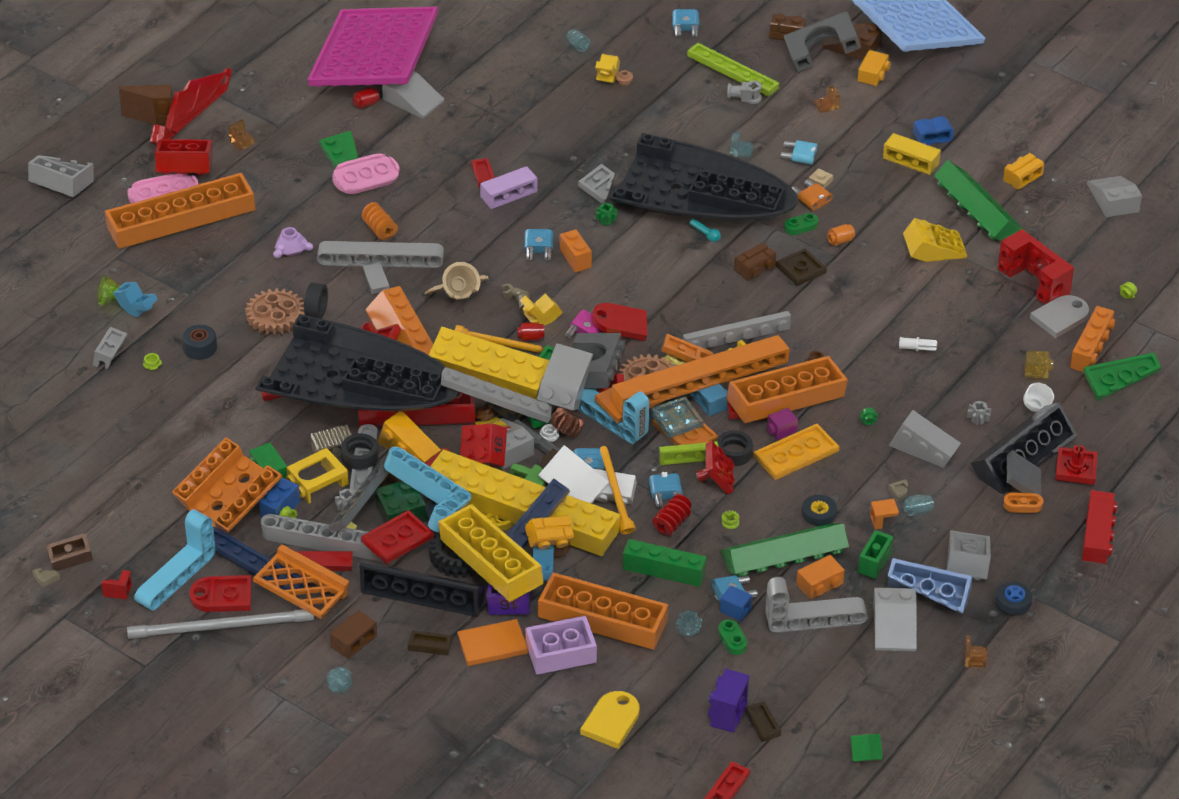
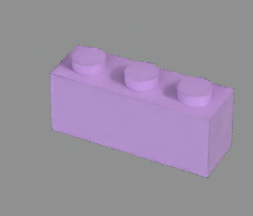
[480,166,538,209]

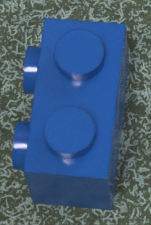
[259,478,300,519]

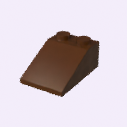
[822,23,883,60]
[119,85,173,125]

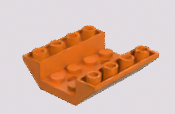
[172,437,282,533]

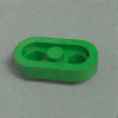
[784,213,819,235]
[718,619,747,655]

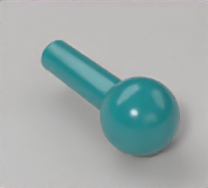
[690,218,721,242]

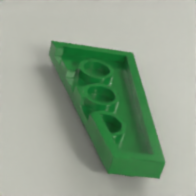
[319,130,358,168]
[1083,352,1161,401]

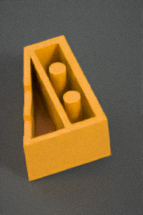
[377,411,441,463]

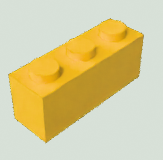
[883,133,941,175]

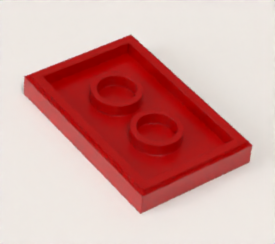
[361,510,434,564]

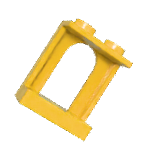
[286,448,349,504]

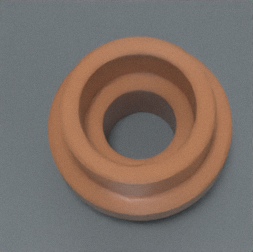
[616,70,633,86]

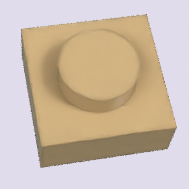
[809,168,833,188]

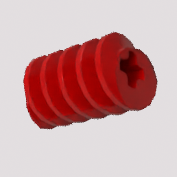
[652,494,692,536]

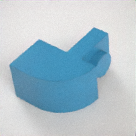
[113,282,158,317]
[533,545,554,582]

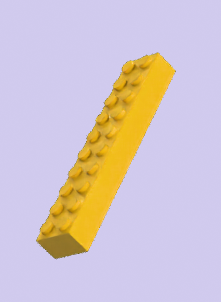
[430,449,620,557]

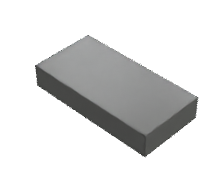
[362,262,390,294]

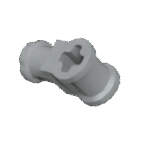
[727,81,761,104]

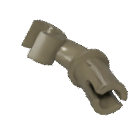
[501,283,530,313]

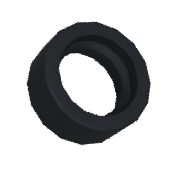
[304,282,328,319]
[716,430,753,466]
[341,433,379,470]

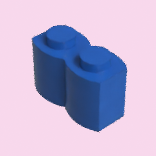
[913,116,954,145]

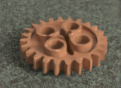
[245,288,305,335]
[619,354,676,381]

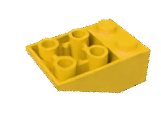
[903,218,967,262]

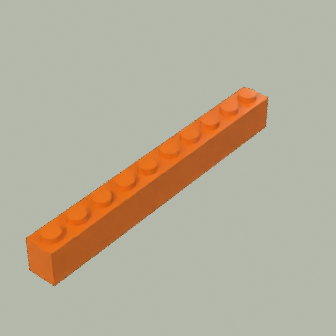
[611,335,790,414]

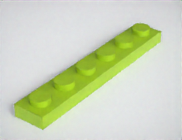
[687,43,779,97]

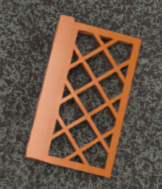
[253,544,350,619]

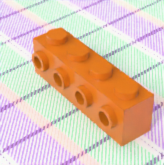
[1070,306,1116,372]

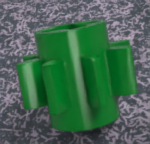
[596,203,617,226]

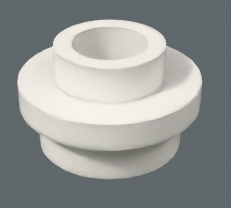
[540,424,559,442]

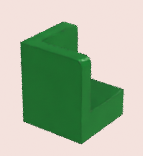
[851,734,883,762]

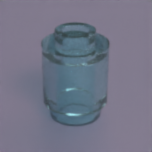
[566,29,590,52]
[903,494,934,516]

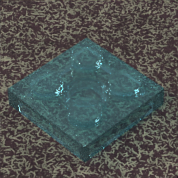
[651,397,704,438]

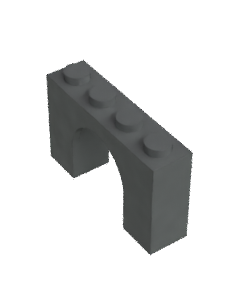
[784,11,861,72]
[573,333,625,388]

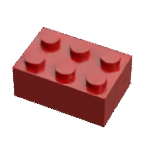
[155,139,213,175]

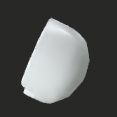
[1023,382,1054,412]

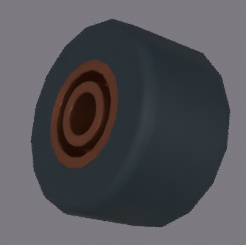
[182,324,217,360]

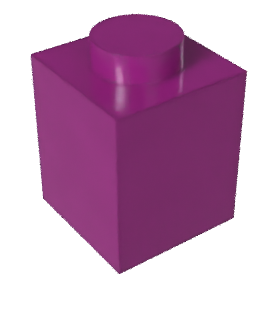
[766,408,798,441]

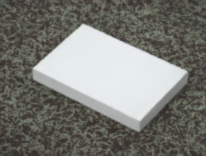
[539,445,609,504]

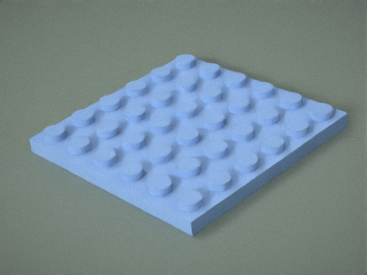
[852,0,985,52]

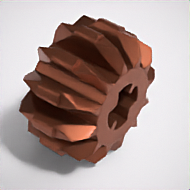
[550,407,584,437]

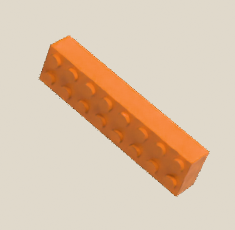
[105,173,255,249]

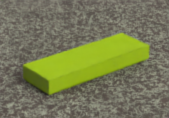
[659,442,718,465]

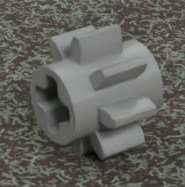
[967,401,991,425]
[335,489,355,510]

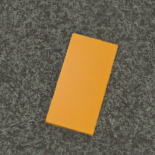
[753,423,840,480]

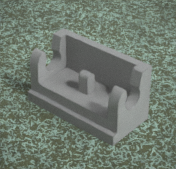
[93,327,127,369]

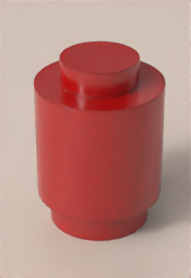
[352,88,379,109]
[517,322,544,342]

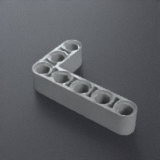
[765,577,868,632]

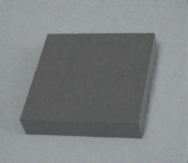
[1007,451,1041,496]

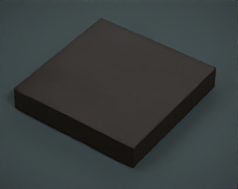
[775,248,827,286]

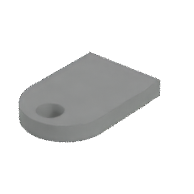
[1030,295,1089,338]

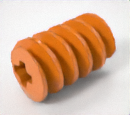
[362,202,398,240]

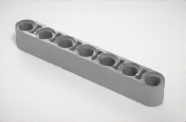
[317,241,444,268]
[261,514,383,562]

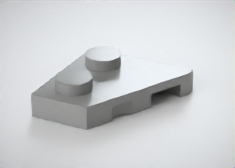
[578,164,615,204]

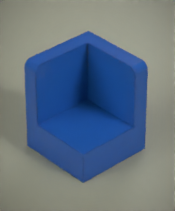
[720,586,752,621]

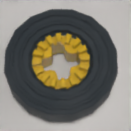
[802,495,837,526]

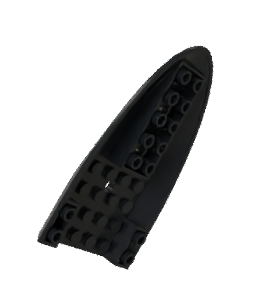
[609,133,798,219]
[255,314,459,411]

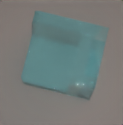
[730,131,754,158]

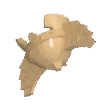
[425,262,489,300]

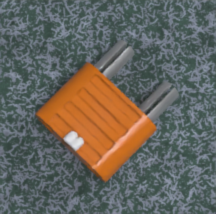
[792,179,833,211]

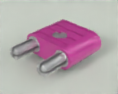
[565,310,601,338]

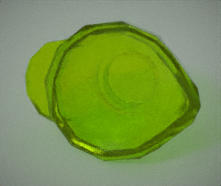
[97,274,121,306]

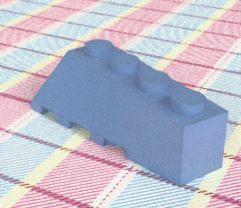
[888,558,972,614]

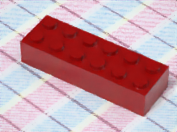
[358,392,475,428]

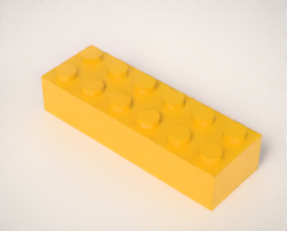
[429,326,550,400]
[438,504,543,602]

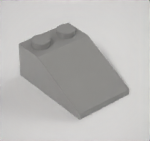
[382,71,445,119]
[1087,176,1142,217]
[537,343,593,410]
[499,418,534,470]
[946,530,991,580]
[873,588,917,651]

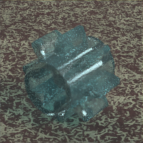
[676,610,702,636]
[327,666,353,693]

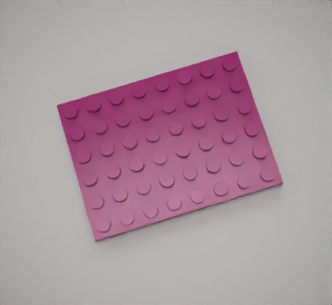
[307,7,438,87]

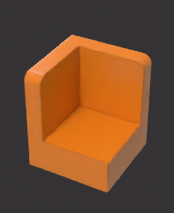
[870,499,899,530]

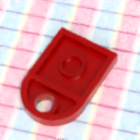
[591,303,647,341]
[189,575,252,612]

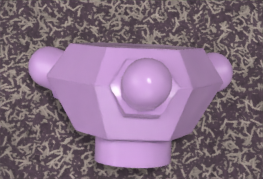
[273,227,313,258]

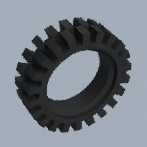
[429,532,475,578]

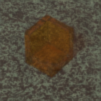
[814,85,840,113]
[228,119,254,150]
[964,635,988,668]

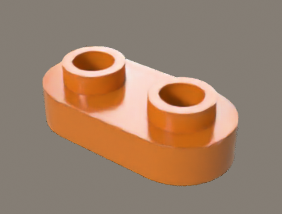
[1003,493,1044,513]

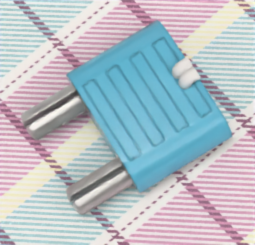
[780,140,818,165]

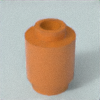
[827,224,855,246]

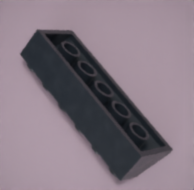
[971,402,1078,494]
[359,562,485,617]

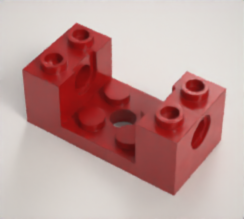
[997,229,1074,304]

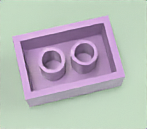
[526,616,597,675]

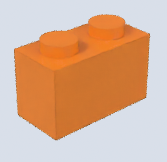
[560,229,592,272]
[796,555,845,599]

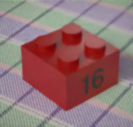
[460,423,507,467]

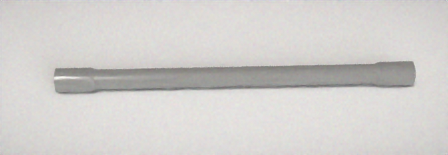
[127,609,314,639]

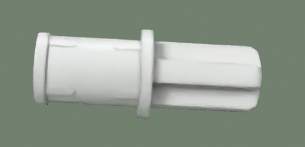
[899,337,937,352]

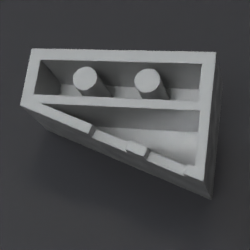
[889,410,961,468]

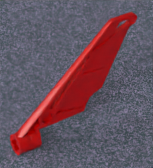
[149,68,232,145]

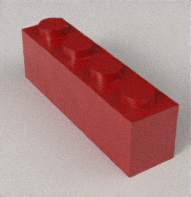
[1082,490,1118,564]

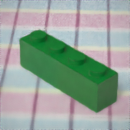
[623,539,707,587]

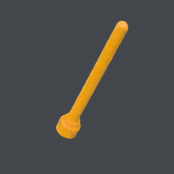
[455,325,543,353]
[600,446,636,535]

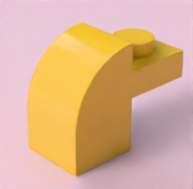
[595,54,620,83]
[520,293,563,326]

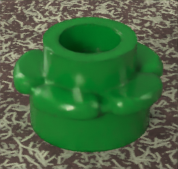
[859,408,878,425]

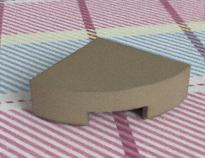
[888,479,908,502]
[32,568,61,588]

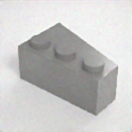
[28,155,94,197]

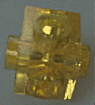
[1025,350,1053,378]

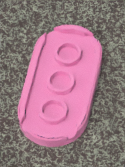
[332,153,400,194]
[128,173,199,203]

